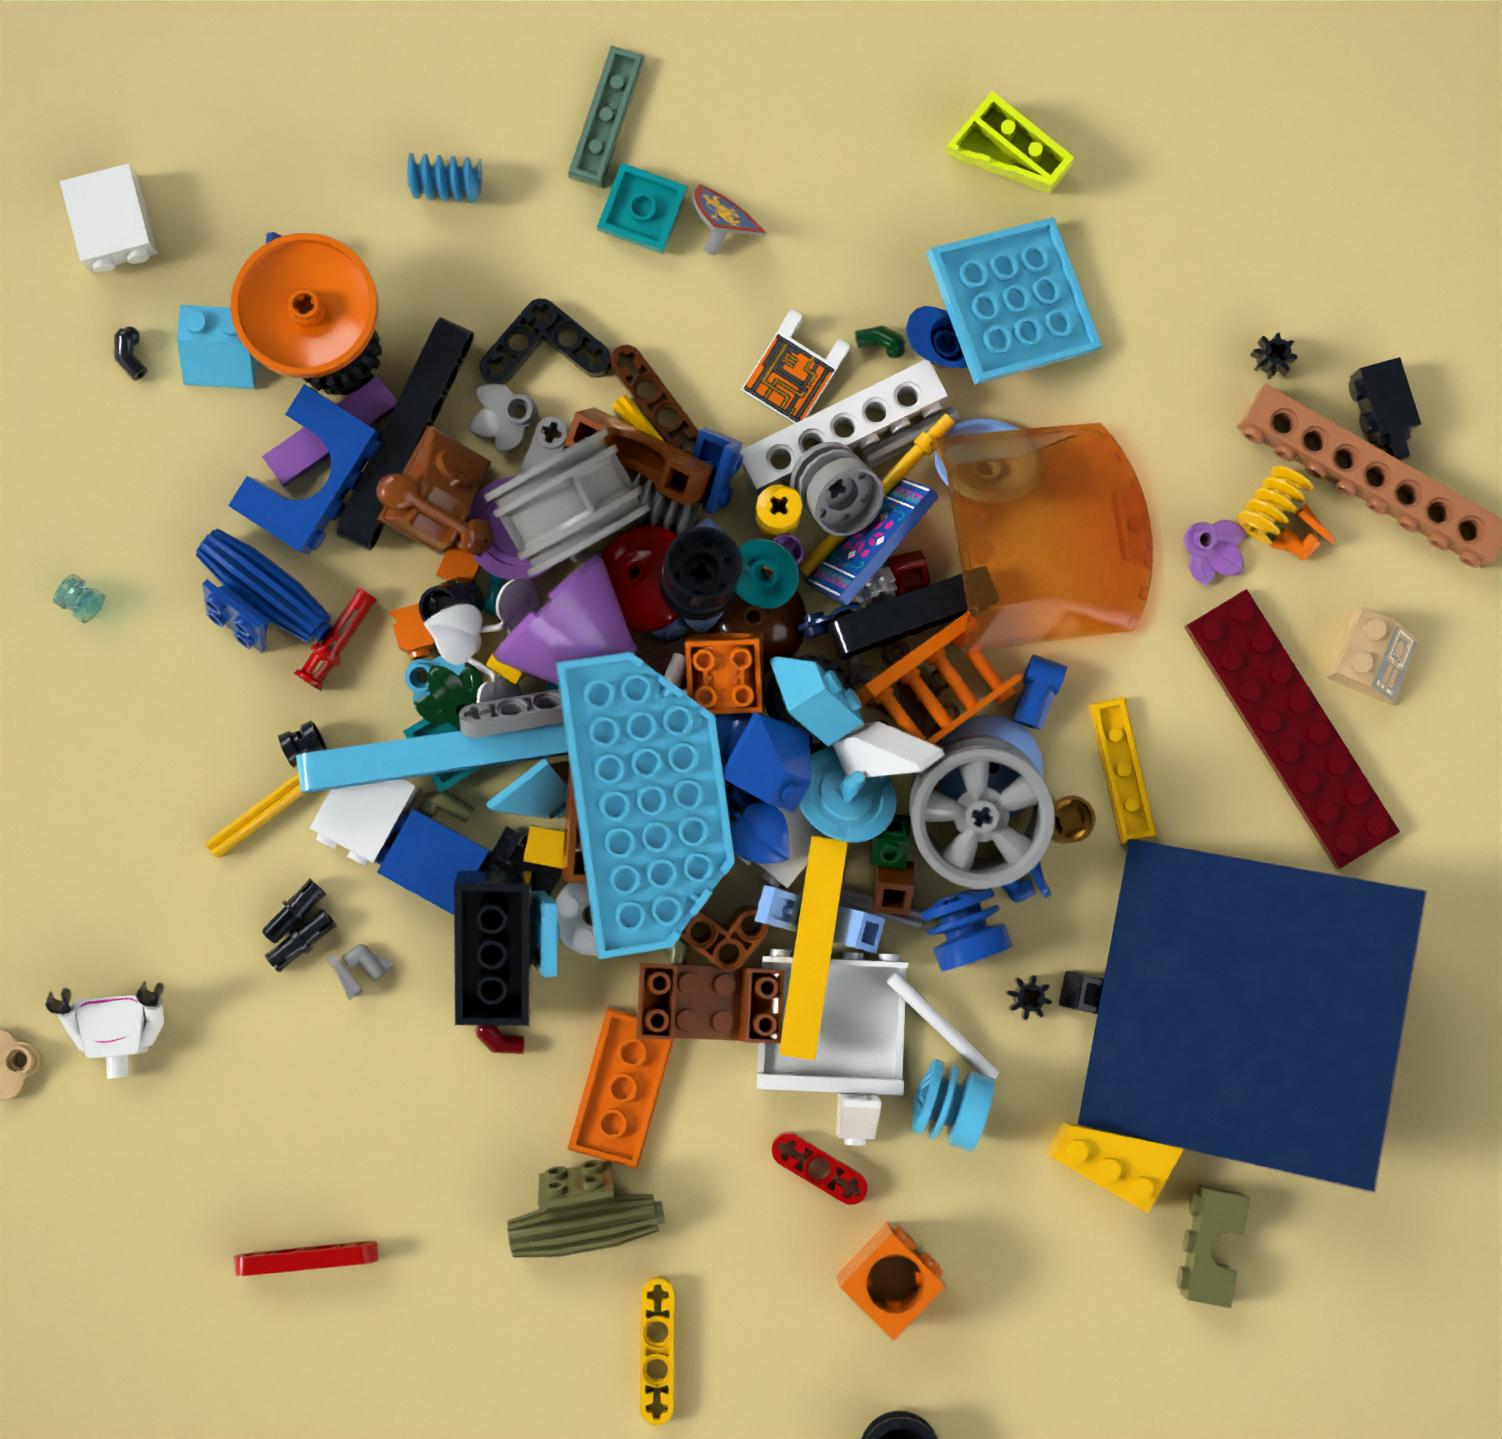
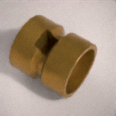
[1051,795,1096,844]

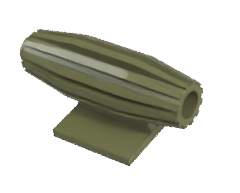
[507,1160,665,1258]

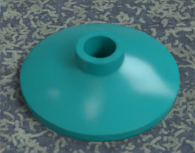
[735,539,799,609]

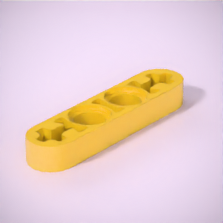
[640,1276,675,1426]

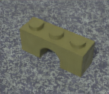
[1177,1185,1250,1308]

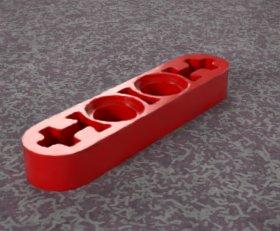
[234,1241,379,1276]

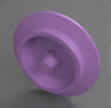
[467,477,552,580]

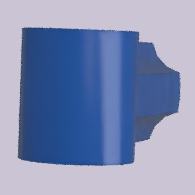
[1012,654,1067,730]

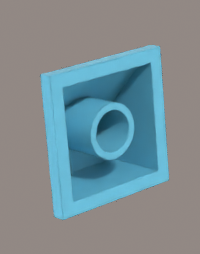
[486,758,567,819]

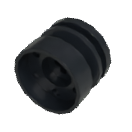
[660,527,742,621]

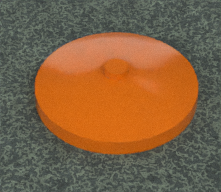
[230,233,379,378]

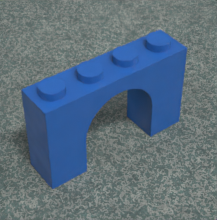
[228,384,383,554]

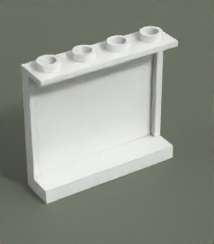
[757,949,908,1095]

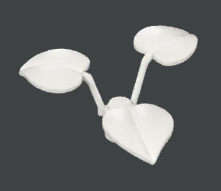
[424,578,540,715]

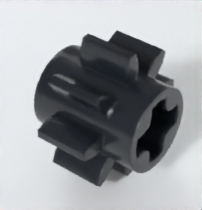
[1250,332,1298,379]
[1006,975,1053,1020]

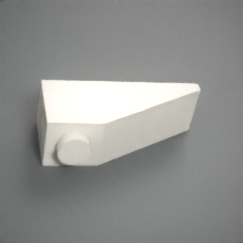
[833,721,945,777]
[836,1093,881,1146]

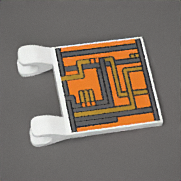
[741,310,850,424]

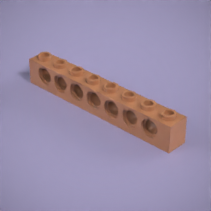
[1236,383,1502,568]

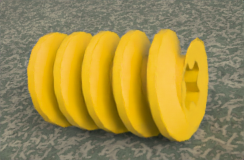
[1237,466,1314,545]
[755,485,802,539]

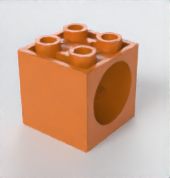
[685,630,766,714]
[836,1222,946,1341]

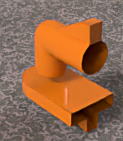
[1270,504,1336,560]

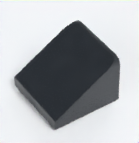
[1059,971,1104,1014]

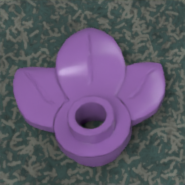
[1184,520,1246,585]

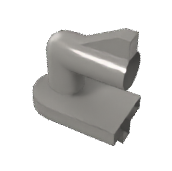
[326,944,393,1000]

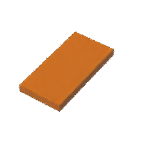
[567,1007,674,1169]

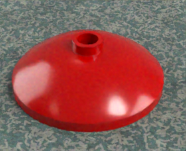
[601,526,697,633]

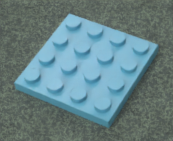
[926,217,1102,385]

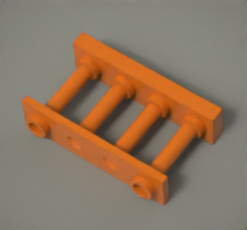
[856,609,1023,746]

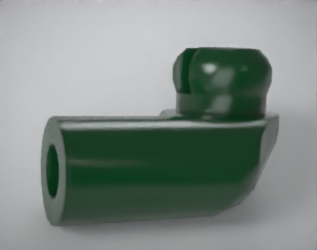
[855,326,906,358]

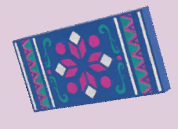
[805,478,939,606]

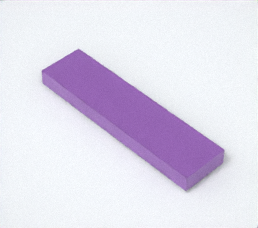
[262,376,397,487]

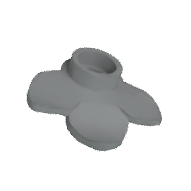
[469,384,538,452]

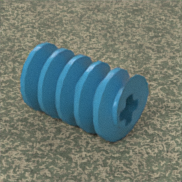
[407,153,483,203]

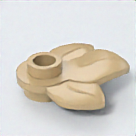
[0,1029,40,1101]

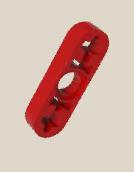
[771,1132,868,1205]

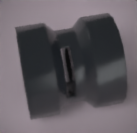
[278,720,327,768]

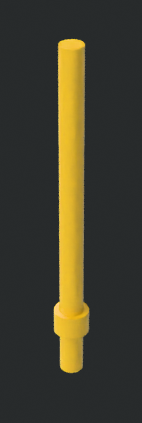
[798,413,955,578]

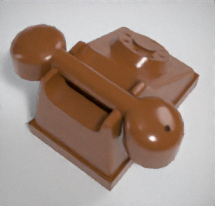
[376,426,494,555]

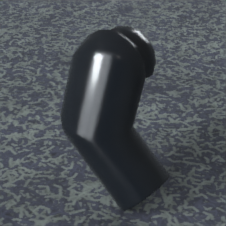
[114,326,147,381]

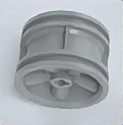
[484,428,651,577]
[909,735,1055,888]

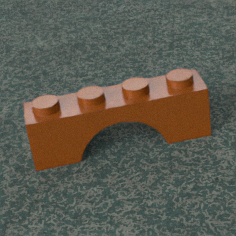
[564,407,715,506]

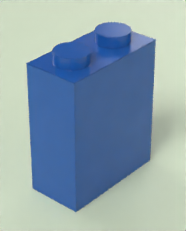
[377,809,492,915]

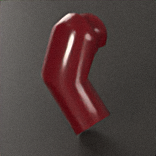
[475,1025,525,1054]

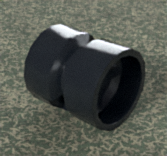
[419,577,484,622]

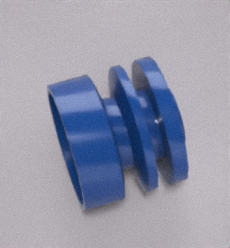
[920,888,1013,972]

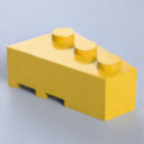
[1045,1121,1184,1213]

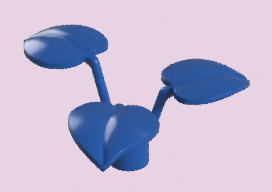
[713,713,790,864]

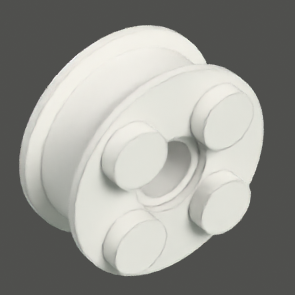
[556,882,597,955]

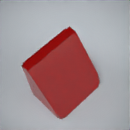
[887,550,931,597]

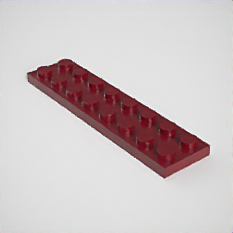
[1184,589,1400,869]

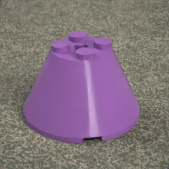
[493,555,638,685]

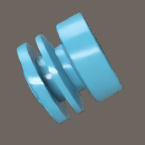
[911,1058,995,1152]

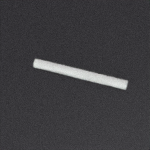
[886,972,1000,1079]

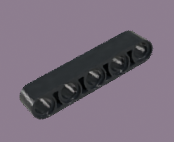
[827,567,1000,659]

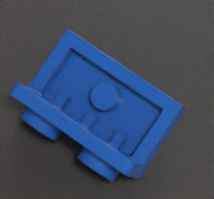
[692,427,743,515]

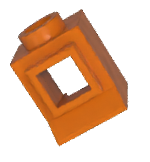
[389,604,438,660]

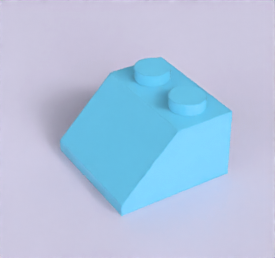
[177,305,258,389]
[770,657,864,746]

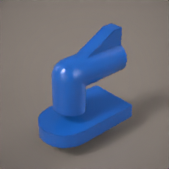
[1000,861,1052,903]

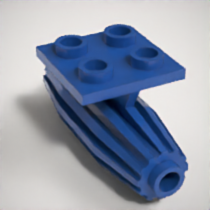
[196,528,332,653]

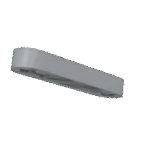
[459,689,564,738]

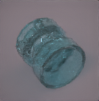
[53,574,105,623]

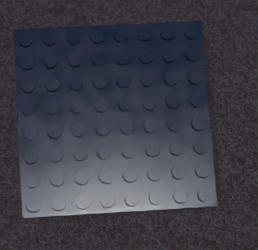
[1078,839,1427,1192]

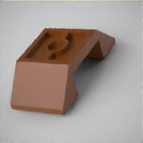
[636,963,784,1044]

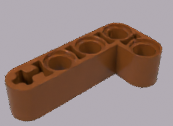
[680,904,769,971]

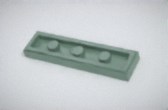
[568,45,645,188]

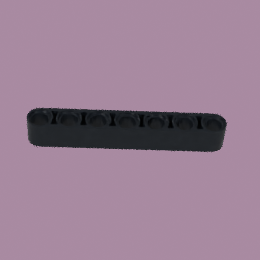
[336,317,474,550]

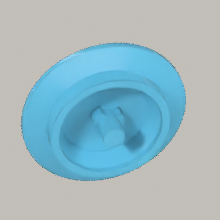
[799,747,897,843]

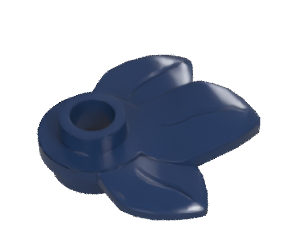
[798,602,862,639]

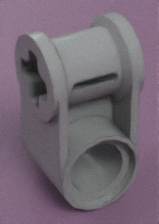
[520,416,569,475]

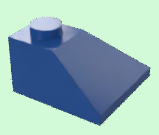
[722,712,812,812]

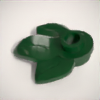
[414,665,483,729]

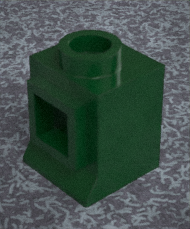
[870,814,910,869]

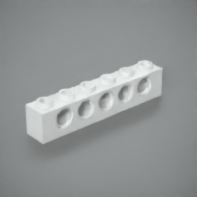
[740,359,948,497]

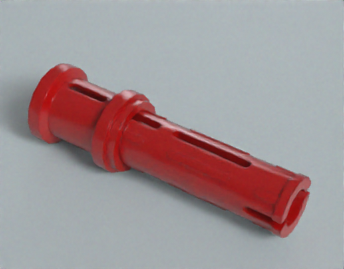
[294,587,377,691]

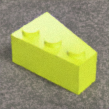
[947,91,1074,194]

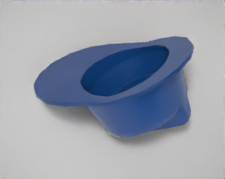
[906,306,968,368]

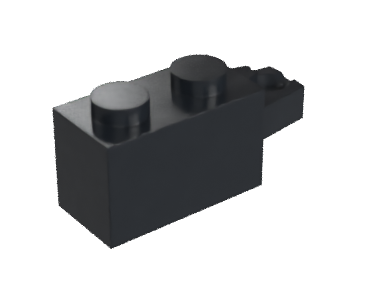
[1349,357,1421,461]

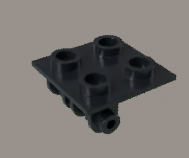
[481,826,562,896]

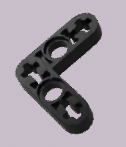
[479,298,611,385]

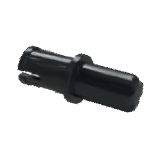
[262,878,327,944]

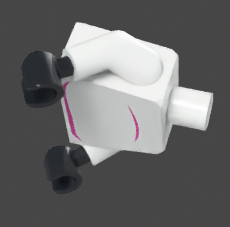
[46,982,165,1078]

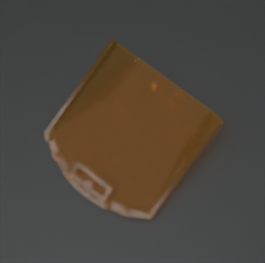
[930,423,1153,653]

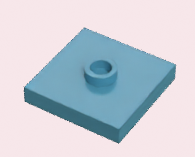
[532,891,560,977]

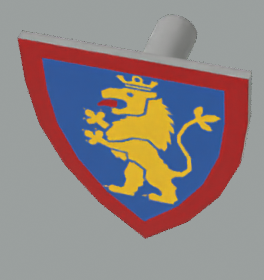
[693,184,767,256]

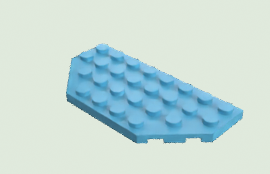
[555,652,735,959]

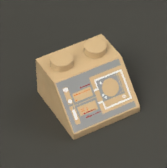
[1325,607,1419,705]

